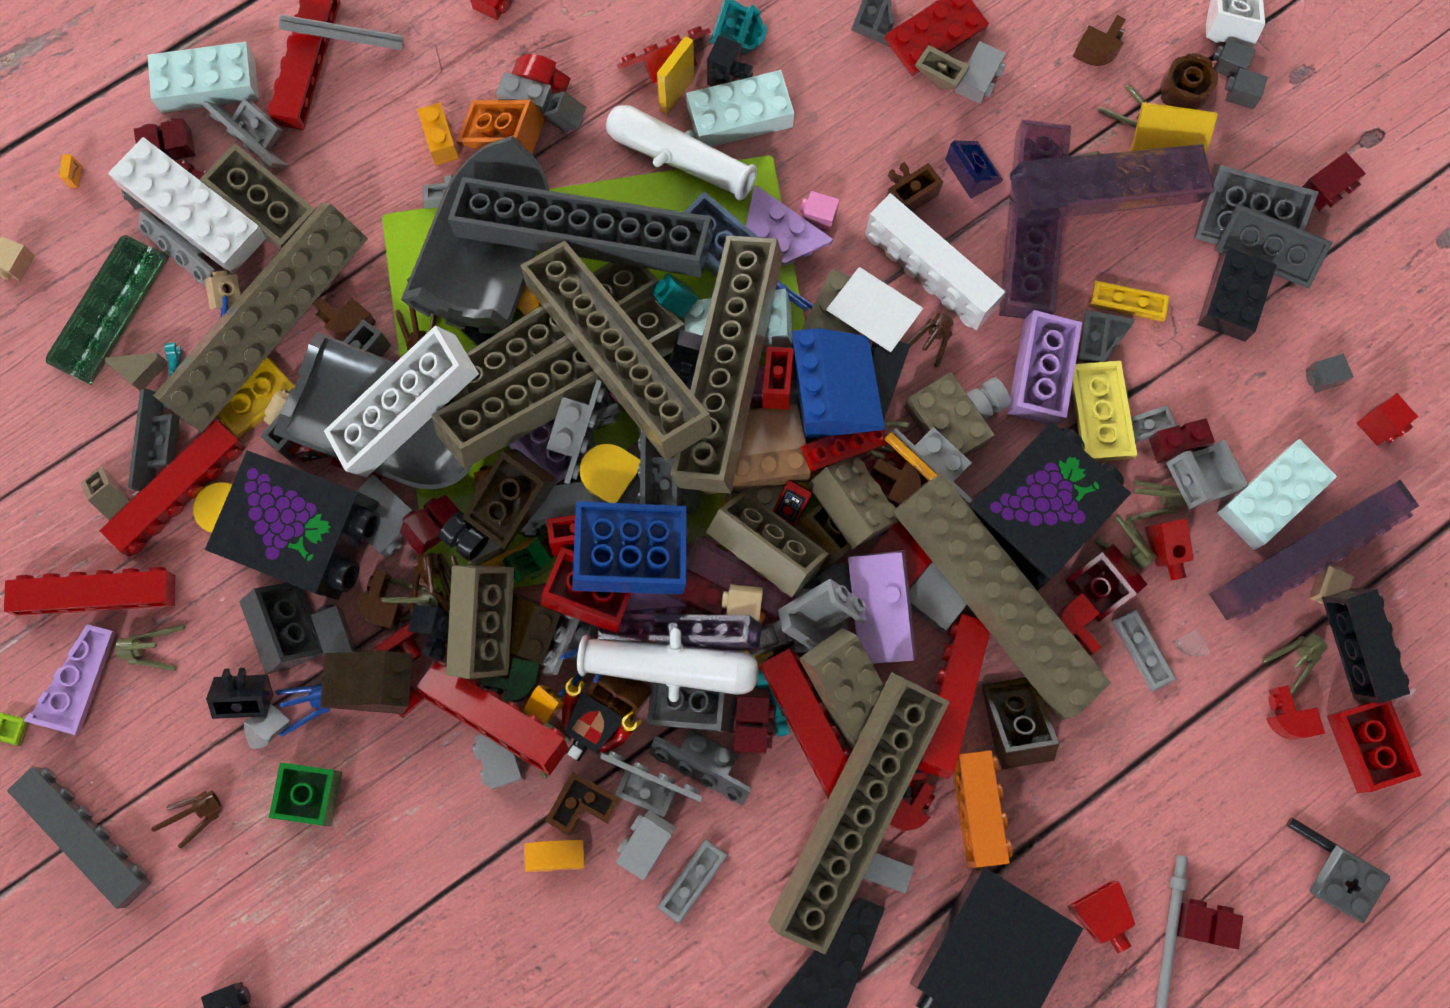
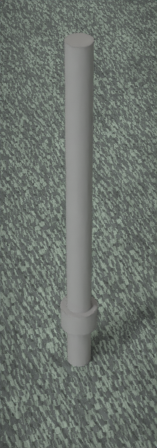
[1155,855,1188,1008]

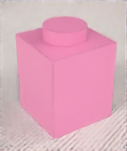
[799,191,839,231]

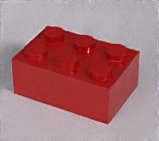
[541,547,633,634]
[1327,700,1422,794]

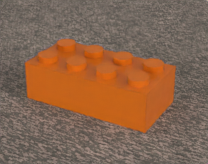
[953,750,1012,868]

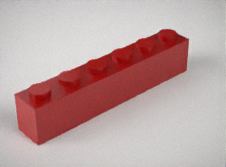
[267,0,340,130]
[99,419,245,557]
[4,567,176,616]
[917,614,990,779]
[758,648,850,799]
[416,662,569,776]

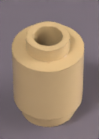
[263,389,290,425]

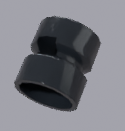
[439,511,490,562]

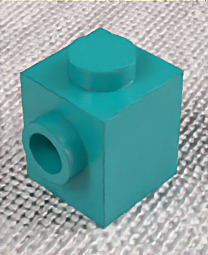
[652,273,699,318]

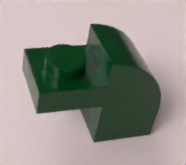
[503,533,558,583]
[480,658,543,703]

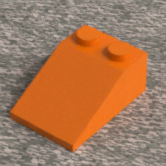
[456,100,545,154]

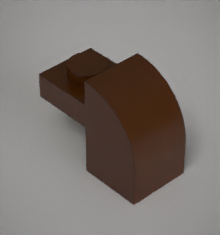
[1073,15,1126,66]
[312,296,376,341]
[871,459,921,508]
[357,569,404,632]

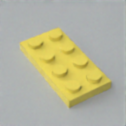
[1072,361,1137,462]

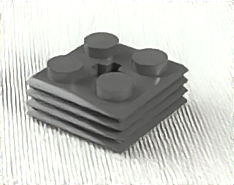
[1310,845,1390,923]

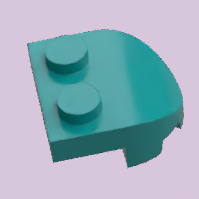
[709,0,767,55]

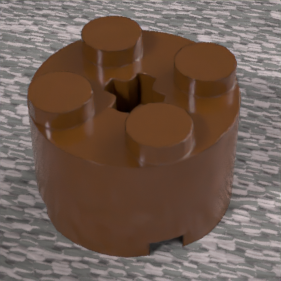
[1161,53,1218,110]

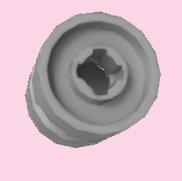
[966,377,1011,421]

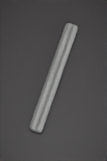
[279,15,403,50]

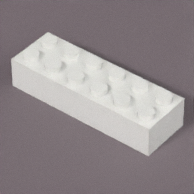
[108,137,266,275]
[865,193,1005,331]
[324,326,479,477]

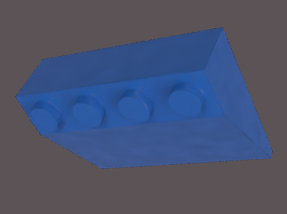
[791,328,885,439]
[572,501,686,595]

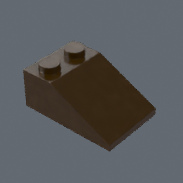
[463,449,558,549]
[794,503,852,572]
[510,593,564,665]
[320,651,413,714]
[982,677,1059,770]

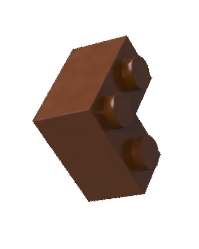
[545,771,622,835]

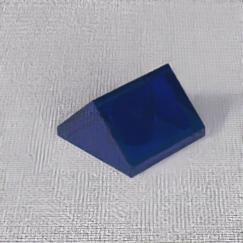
[945,140,1003,199]

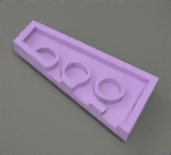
[24,624,117,736]

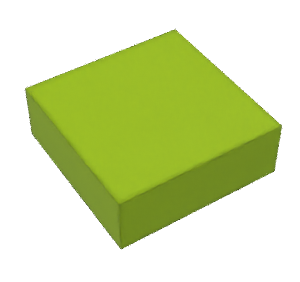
[0,713,29,746]

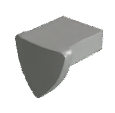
[423,175,452,209]
[244,704,290,749]

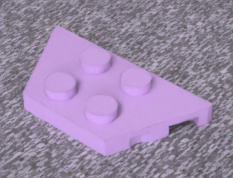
[746,185,833,267]

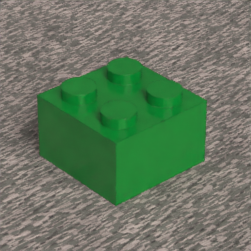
[268,762,342,826]

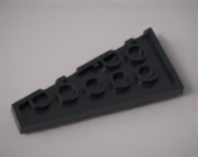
[767,897,885,1008]

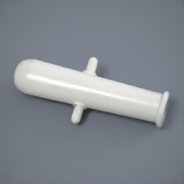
[606,105,757,201]
[577,628,759,702]

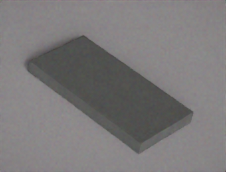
[1215,204,1333,289]

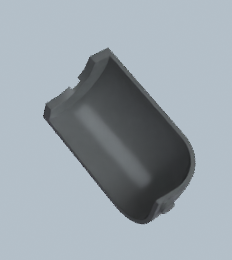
[401,136,550,333]
[273,331,472,489]

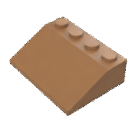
[703,404,811,495]

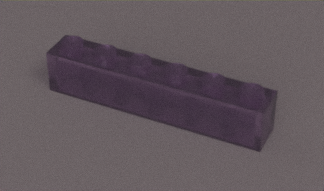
[598,614,762,651]

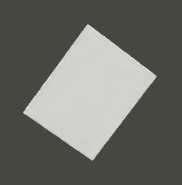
[826,267,923,352]

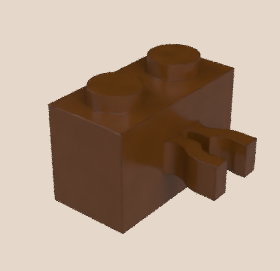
[886,162,943,212]

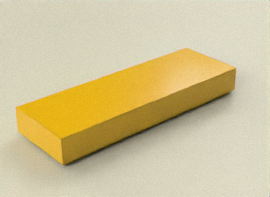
[1090,280,1170,322]

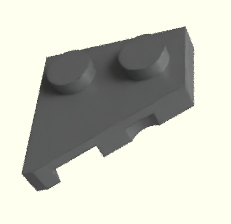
[1077,310,1135,363]

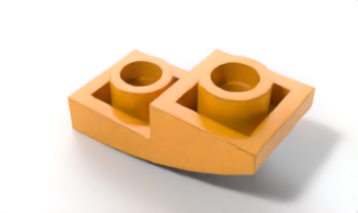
[524,840,584,872]

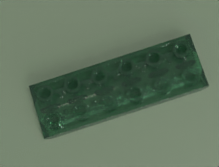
[46,235,170,385]

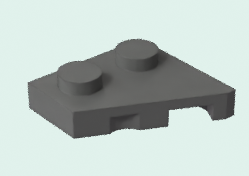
[851,0,894,48]

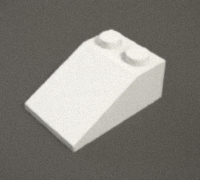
[1206,0,1265,48]

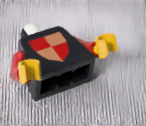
[562,677,642,762]

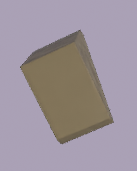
[915,45,970,89]
[105,353,166,391]

